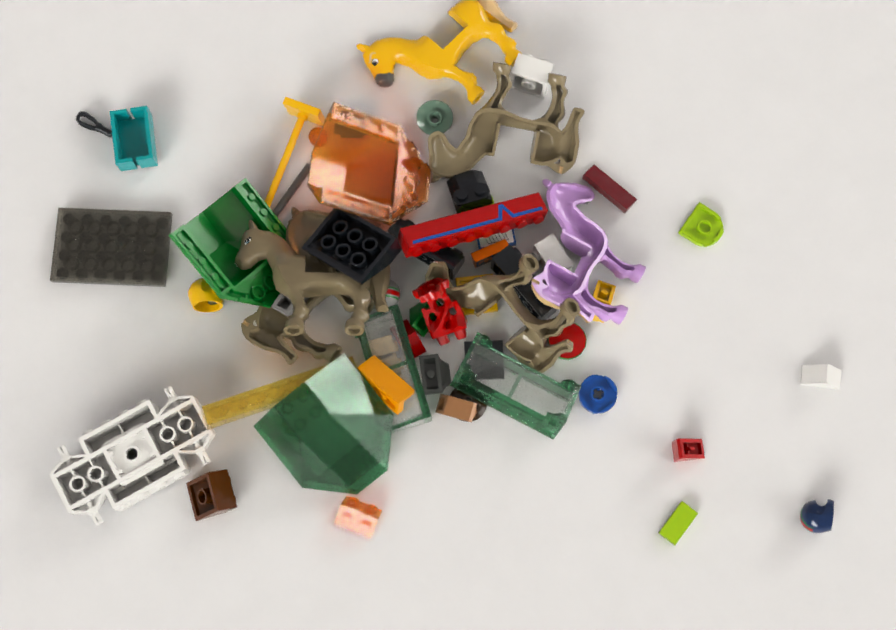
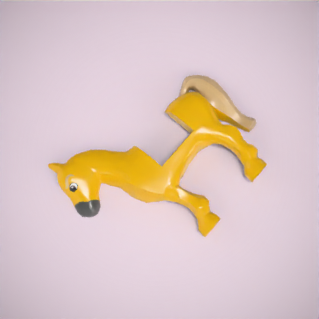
[357,0,522,105]

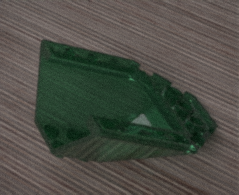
[254,353,394,495]

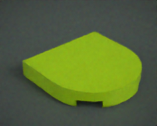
[678,202,724,247]

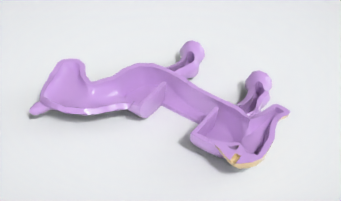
[531,179,646,325]

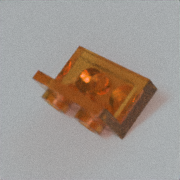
[334,496,382,539]

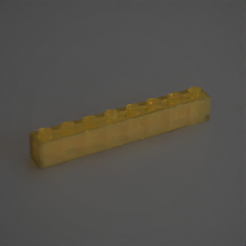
[201,356,357,430]

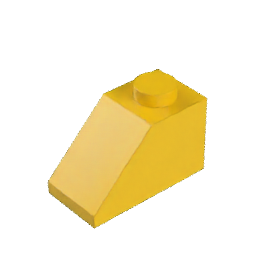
[592,280,616,323]

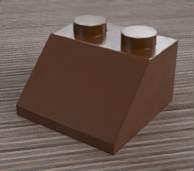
[186,469,237,521]

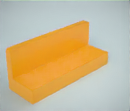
[356,355,415,415]

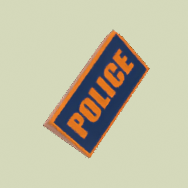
[470,239,509,268]

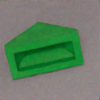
[409,300,442,337]

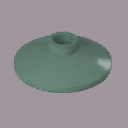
[416,100,453,135]

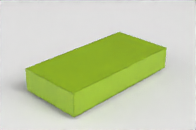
[658,501,698,545]

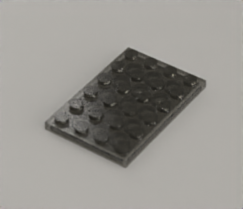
[50,208,173,287]

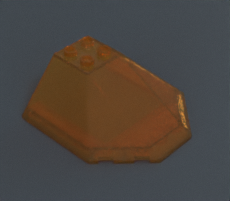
[307,102,431,226]

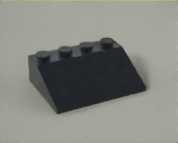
[302,204,402,284]

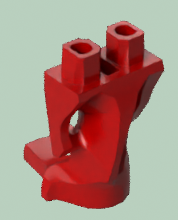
[412,278,468,346]

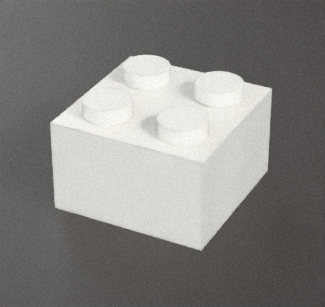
[511,53,554,98]

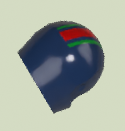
[800,499,834,533]

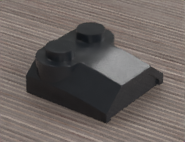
[447,170,493,213]

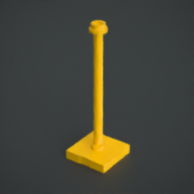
[265,97,326,207]

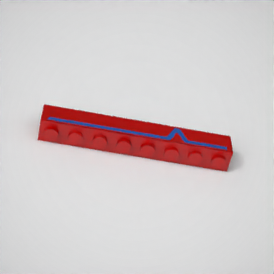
[397,192,548,258]

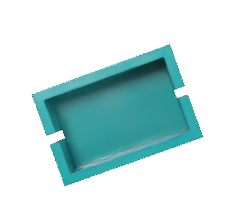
[110,106,158,171]

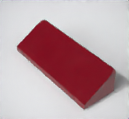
[582,165,637,213]

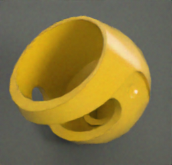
[188,278,223,312]

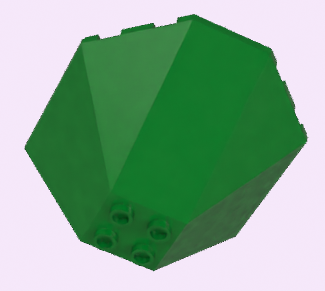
[169,178,286,308]

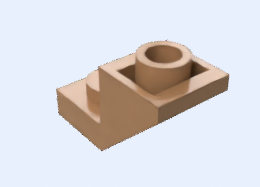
[435,394,477,423]

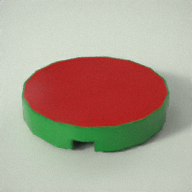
[548,323,587,360]

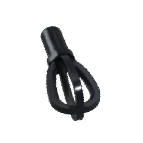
[76,111,112,138]

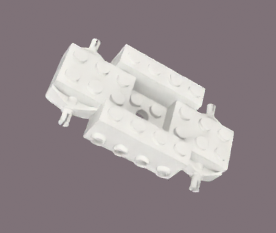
[49,386,216,526]

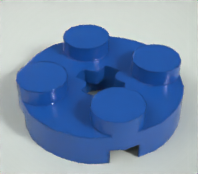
[578,375,617,414]

